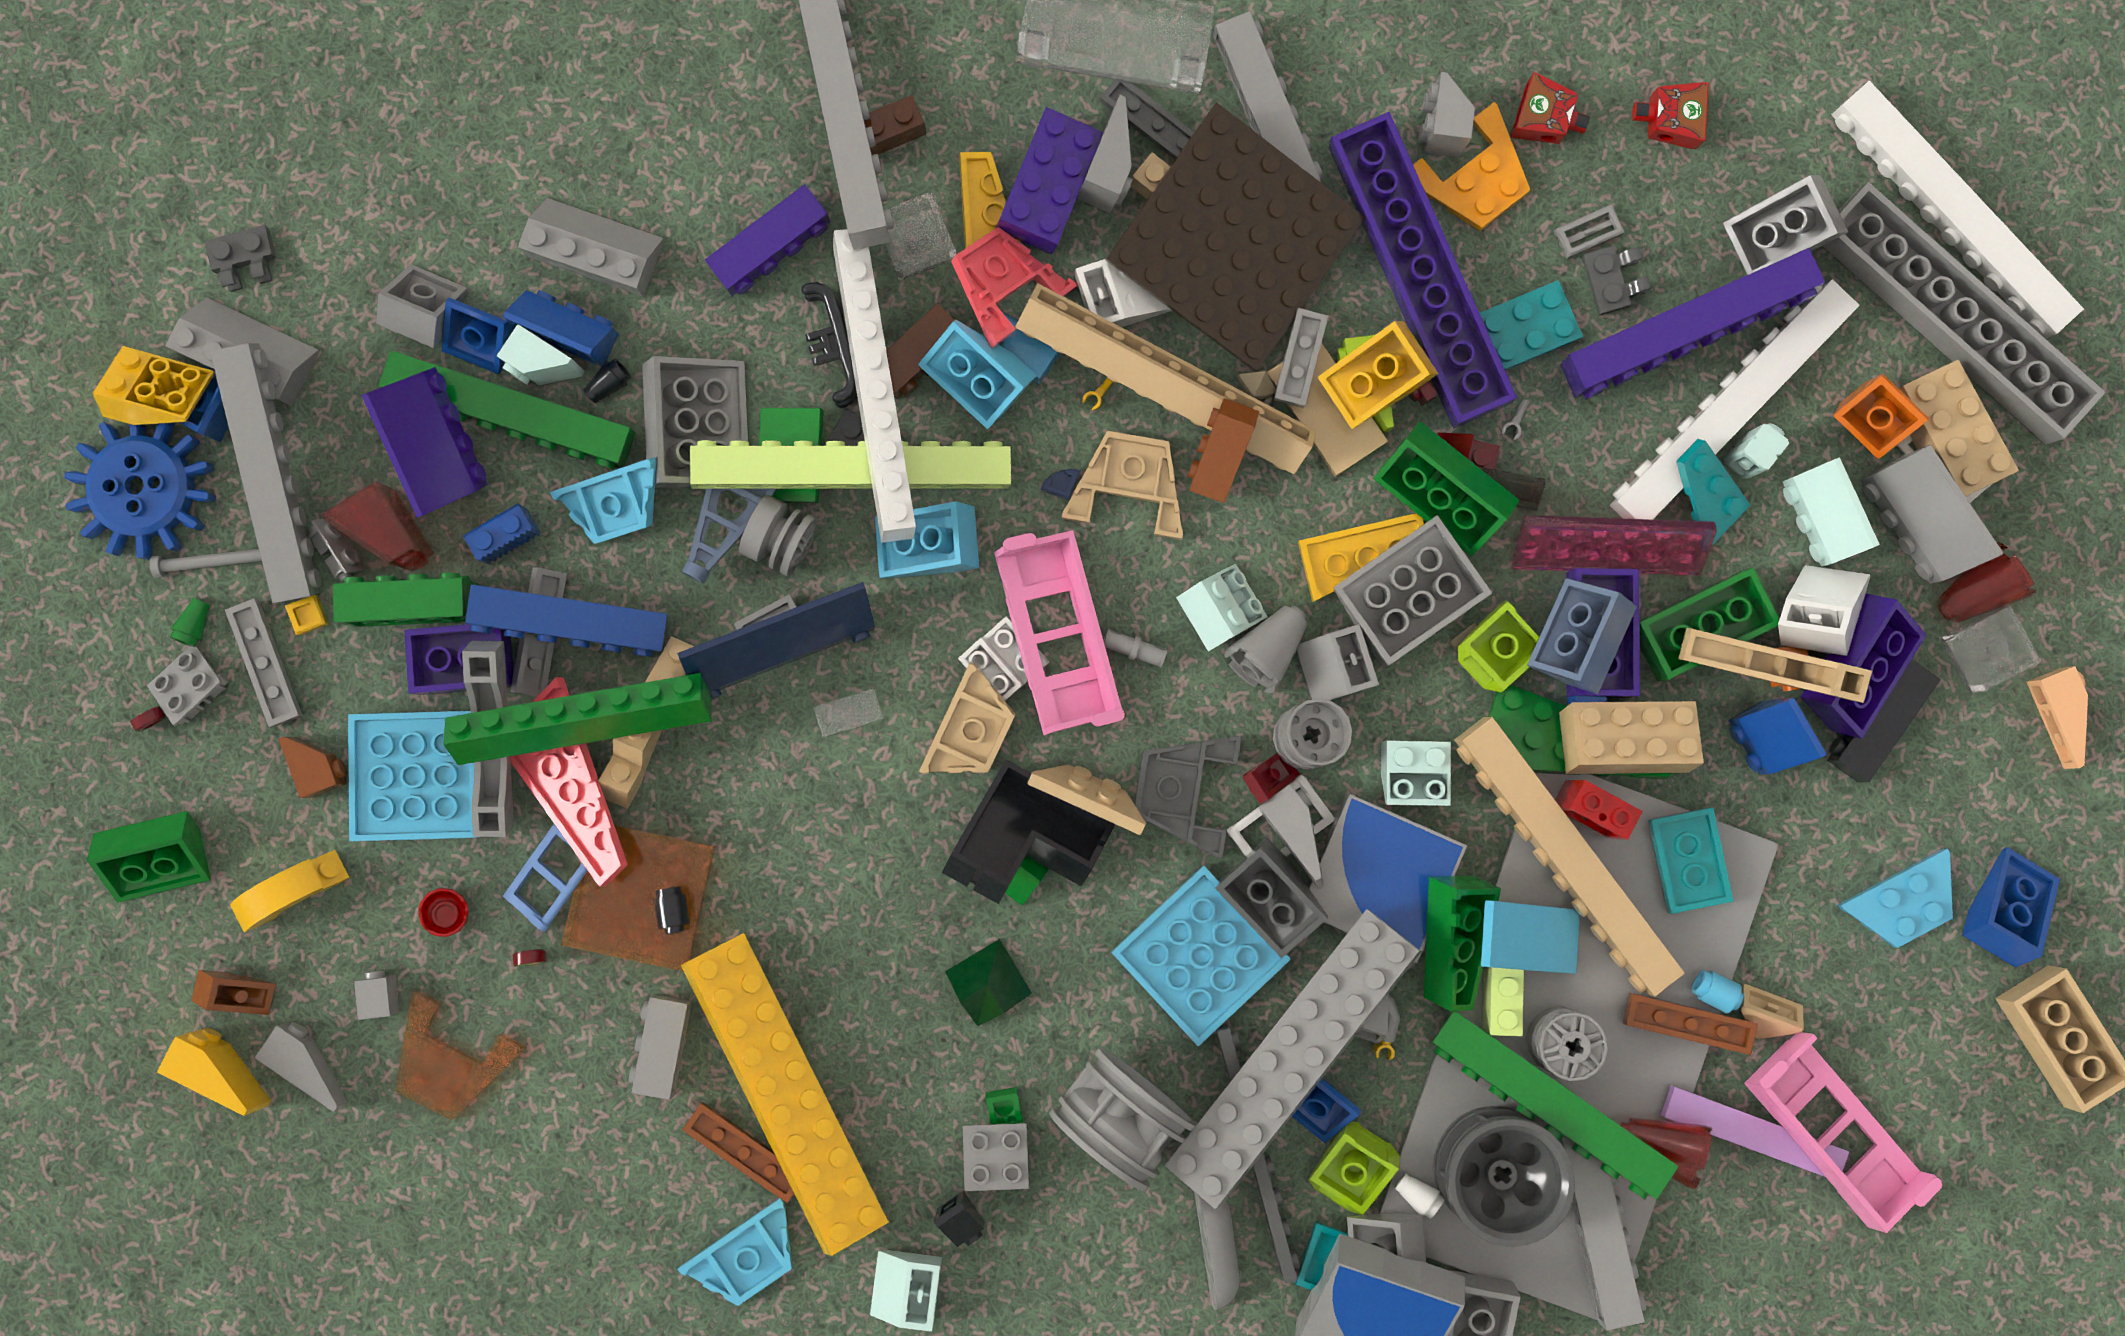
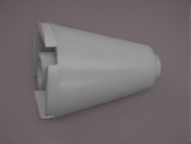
[1224,606,1308,693]

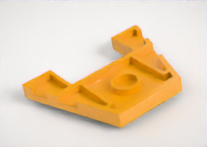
[1413,102,1530,231]

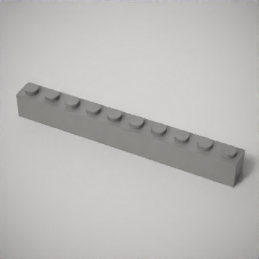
[799,0,894,250]

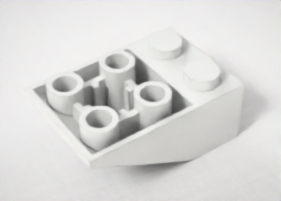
[1075,259,1173,327]
[1778,565,1870,656]

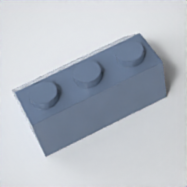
[1527,578,1637,694]

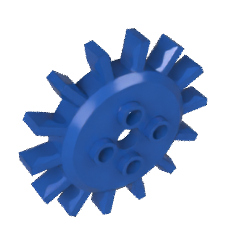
[64,422,216,560]

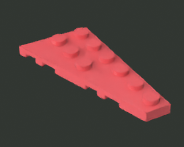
[510,677,628,886]

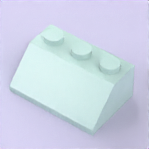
[1783,457,1880,567]

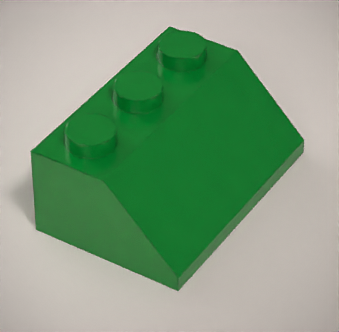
[87,811,211,903]

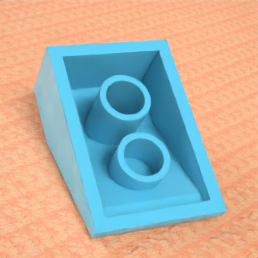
[918,320,1037,429]
[875,501,979,579]

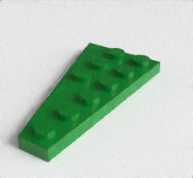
[1471,685,1671,779]

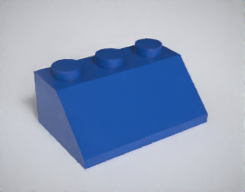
[503,290,619,367]

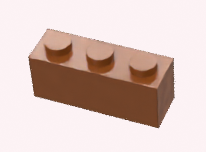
[1187,398,1260,503]

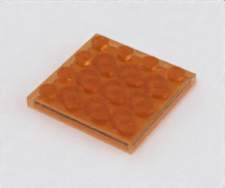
[561,825,715,971]

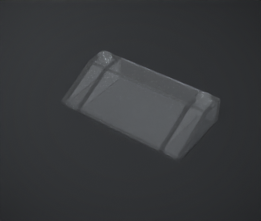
[1016,0,1215,94]

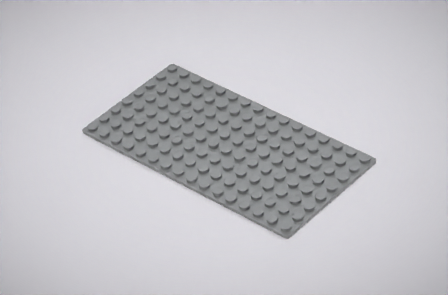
[1379,773,1778,1320]

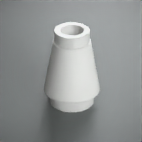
[1394,1173,1445,1219]

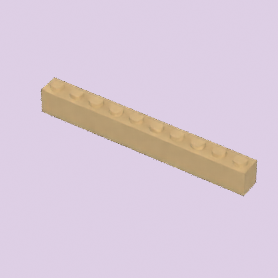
[1015,283,1316,474]
[1454,717,1685,997]

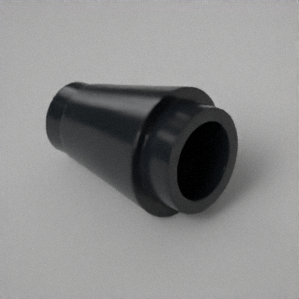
[583,358,631,403]

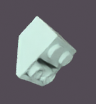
[1176,564,1267,652]
[1381,741,1451,806]
[870,1249,942,1332]

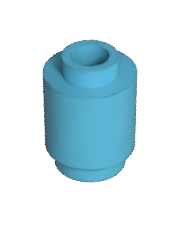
[1692,970,1744,1013]

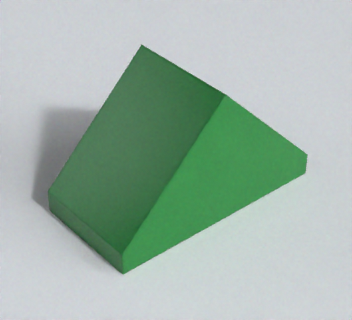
[1005,856,1049,906]

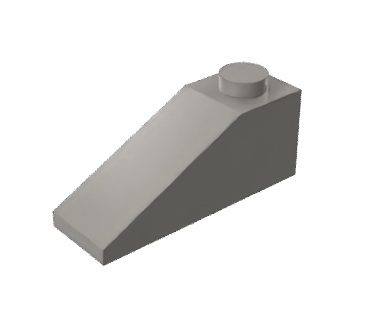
[1259,784,1324,889]
[255,1022,348,1112]

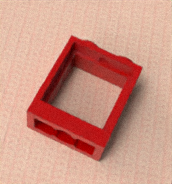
[1555,780,1643,840]

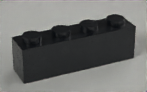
[1827,659,1941,782]

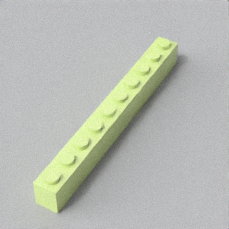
[690,440,1011,489]

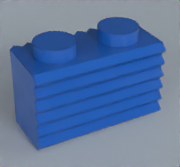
[463,503,540,565]

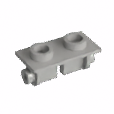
[308,517,366,583]

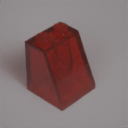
[321,481,434,571]

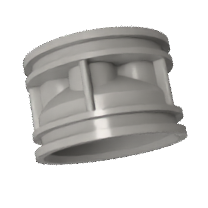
[1048,1047,1196,1192]

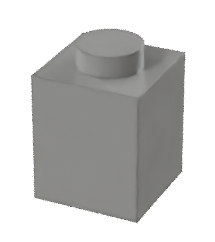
[354,970,400,1020]

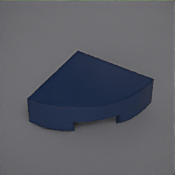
[1040,469,1080,501]

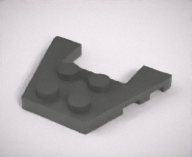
[1134,736,1242,859]

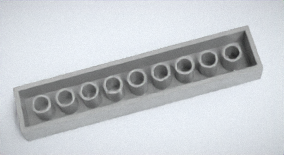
[1823,182,2106,445]
[1165,909,1422,1209]

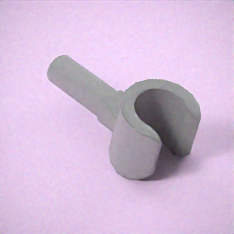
[1501,399,1529,440]

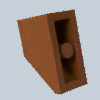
[278,737,347,798]
[191,970,276,1015]

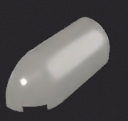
[1194,1192,1240,1311]

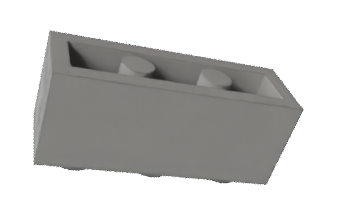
[629,994,693,1100]

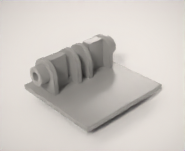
[147,645,229,727]
[963,1123,1029,1191]

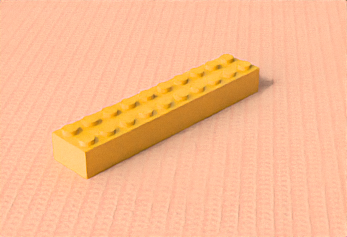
[681,933,889,1256]

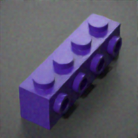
[705,184,831,297]

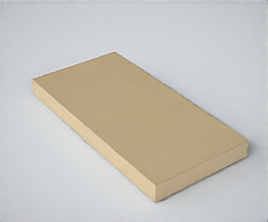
[1267,343,1388,477]

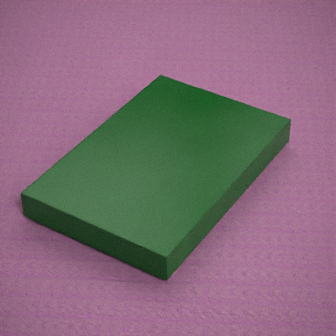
[759,408,824,503]

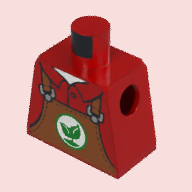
[1510,72,1590,144]
[1632,82,1709,150]

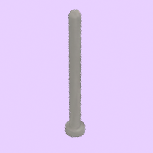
[150,549,262,578]

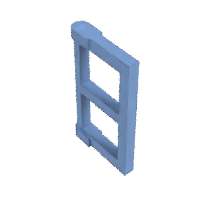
[503,824,588,932]

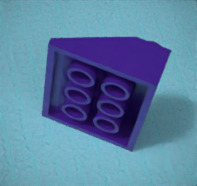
[361,367,488,518]

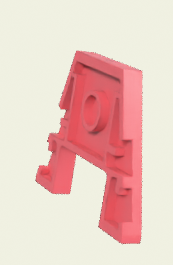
[951,227,1078,348]

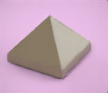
[1237,370,1276,400]

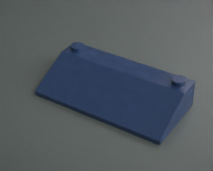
[677,582,875,700]

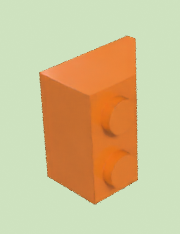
[1833,373,1929,460]

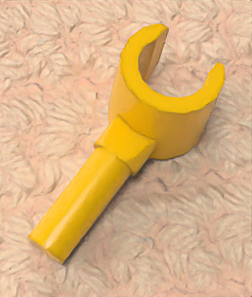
[1082,377,1114,411]

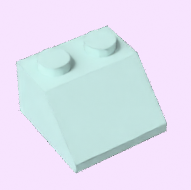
[497,324,585,385]

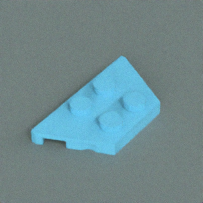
[550,457,657,544]
[1838,848,1953,948]
[677,1198,793,1306]

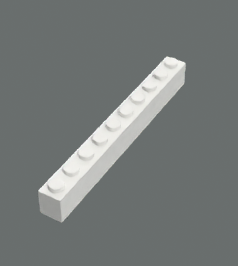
[1831,81,2084,339]
[833,229,916,543]
[1609,279,1860,531]

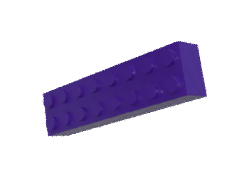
[1560,248,1825,399]

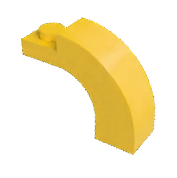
[230,850,350,933]

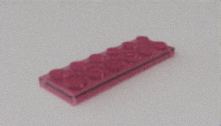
[1512,515,1717,575]

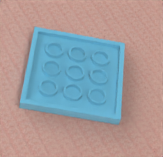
[348,711,479,841]
[1111,865,1291,1047]

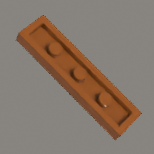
[1623,993,1758,1055]
[682,1102,794,1203]

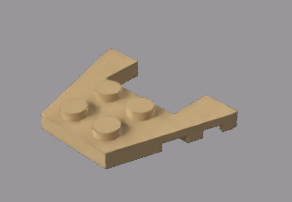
[1062,431,1183,540]

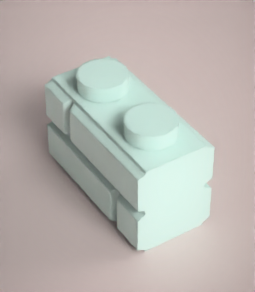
[1723,423,1789,479]

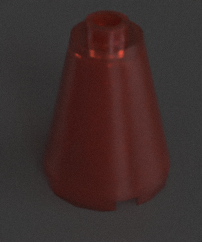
[1937,542,2036,623]
[1620,1118,1712,1190]

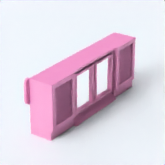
[994,530,1125,735]
[1744,1032,1942,1233]

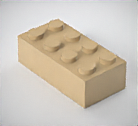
[1899,360,2019,497]
[1559,701,1704,774]
[1995,965,2125,1113]

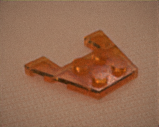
[395,990,526,1120]

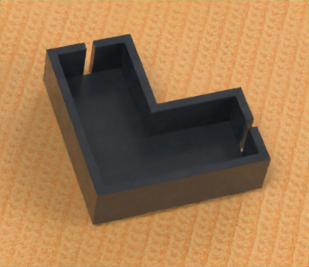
[942,760,1116,904]

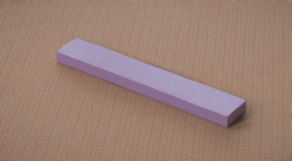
[1660,1085,1849,1177]

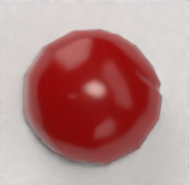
[418,888,469,937]

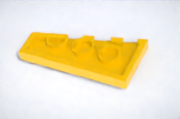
[959,152,1020,248]
[1298,513,1424,602]

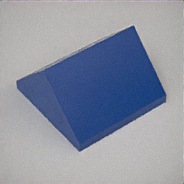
[441,297,515,374]
[179,366,229,442]
[1292,1078,1361,1143]

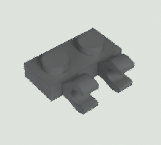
[204,225,276,292]
[1582,246,1651,315]

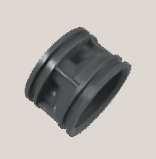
[1433,1106,1575,1247]

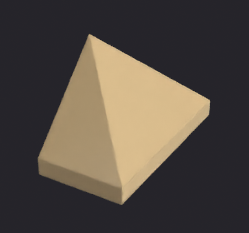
[1741,983,1804,1039]

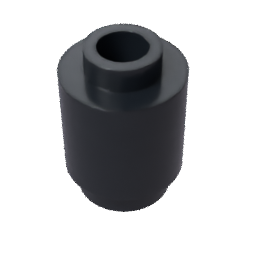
[654,886,691,935]

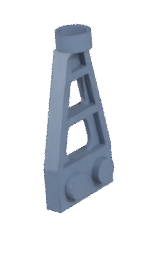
[682,489,776,584]

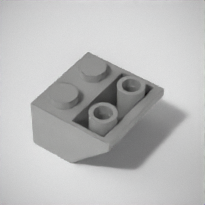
[1419,72,1475,158]
[1296,624,1379,700]

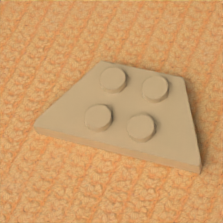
[919,661,1016,774]
[1027,764,1146,835]

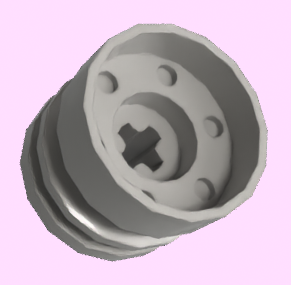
[739,494,817,577]
[1273,698,1352,770]
[1527,1006,1608,1081]

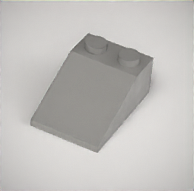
[1077,95,1133,213]

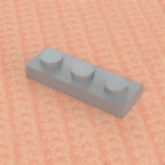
[1274,308,1328,408]

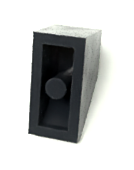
[934,1190,985,1247]

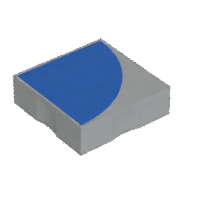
[1306,794,1467,963]
[1295,1234,1465,1336]

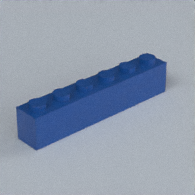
[465,584,667,657]

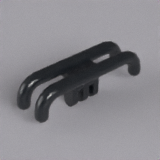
[801,282,858,408]

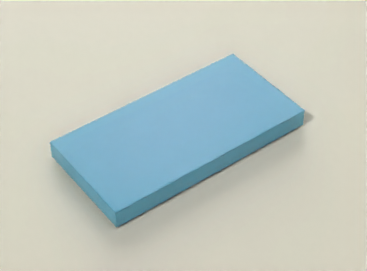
[1481,900,1580,974]

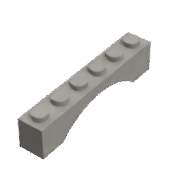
[462,641,514,837]

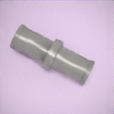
[1103,628,1167,668]

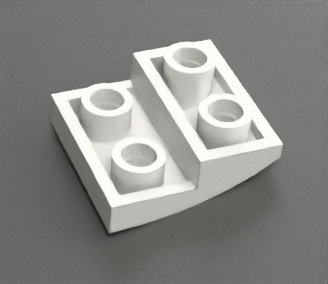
[958,615,1049,701]

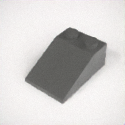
[1215,837,1328,958]

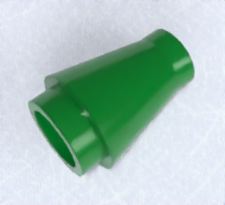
[170,598,210,647]

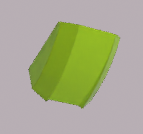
[1458,600,1540,692]
[1308,1121,1400,1215]

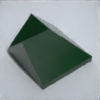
[945,939,1032,1026]

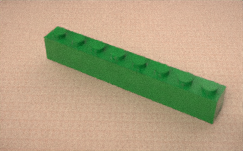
[378,351,636,470]
[443,673,712,765]
[1431,1012,1679,1200]

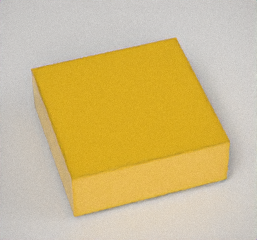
[285,595,328,635]

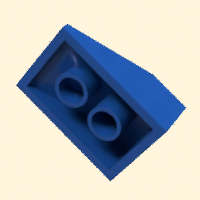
[1728,697,1827,774]
[1962,847,2060,968]

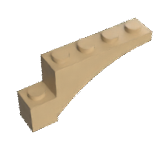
[1678,628,1872,703]
[598,636,694,809]

